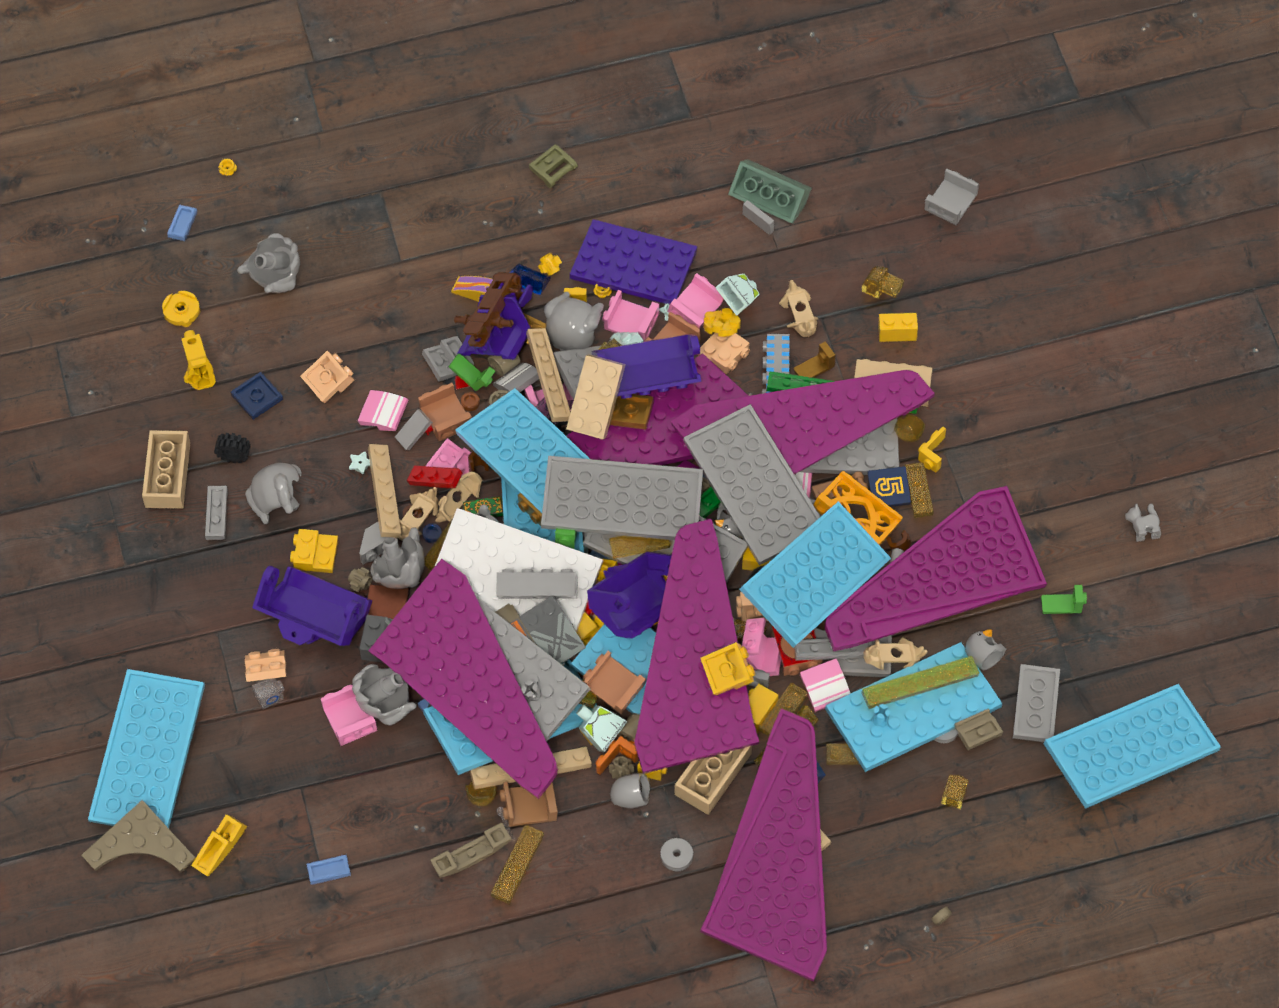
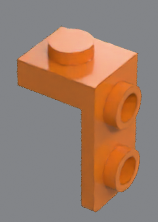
[596,736,638,775]

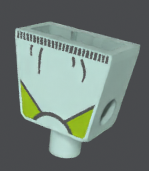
[715,274,759,315]
[576,705,627,752]

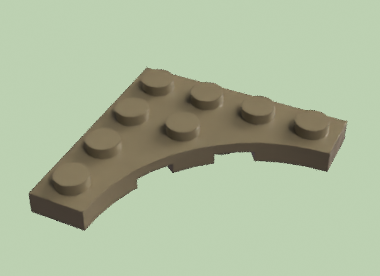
[82,800,196,872]

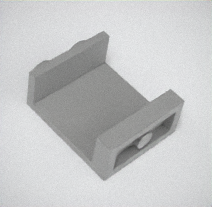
[924,169,979,225]

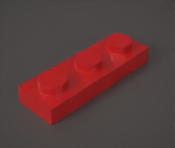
[407,465,463,488]

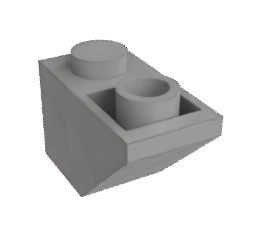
[359,522,392,565]

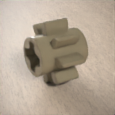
[348,567,372,592]
[609,756,634,780]

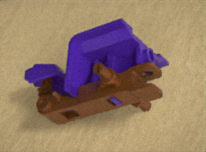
[454,272,533,360]

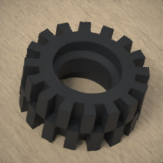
[214,433,251,463]

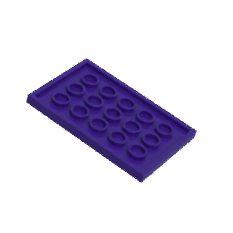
[570,219,697,305]

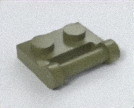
[529,144,578,188]

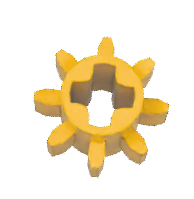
[538,253,562,276]

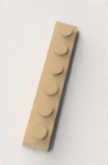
[526,328,571,422]
[368,444,401,538]
[470,747,592,790]

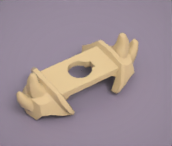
[779,280,818,337]
[435,472,482,523]
[398,487,439,541]
[863,637,928,670]

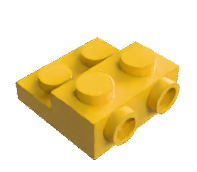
[290,529,339,573]
[700,642,755,695]

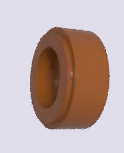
[461,392,480,411]

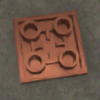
[365,585,409,621]

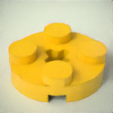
[162,291,200,327]
[703,308,741,337]

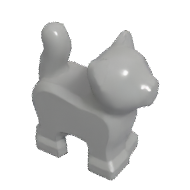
[1125,504,1161,542]

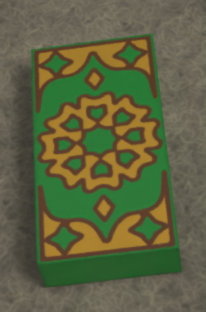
[463,496,503,517]

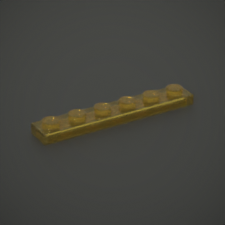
[861,656,979,709]

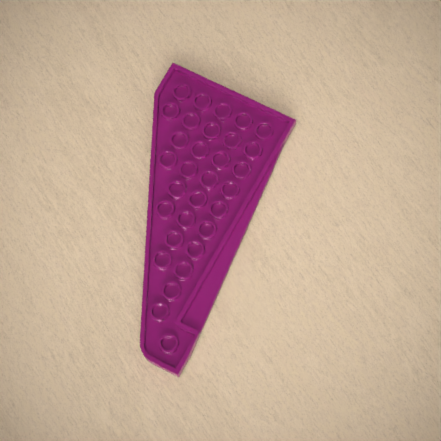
[566,353,749,465]
[671,370,935,475]
[825,486,1047,652]
[634,519,759,774]
[368,558,558,799]
[700,709,827,982]

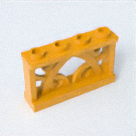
[813,471,903,546]

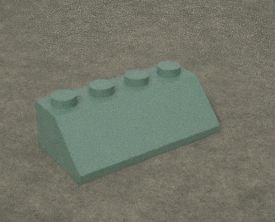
[728,159,812,223]

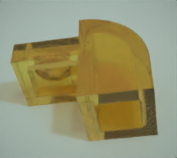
[862,266,904,298]

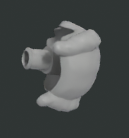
[237,233,300,293]
[544,292,604,351]
[245,463,301,524]
[371,527,425,589]
[352,664,417,725]

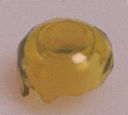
[894,414,926,442]
[465,780,497,807]

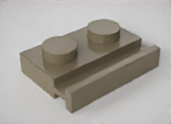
[954,708,1003,750]

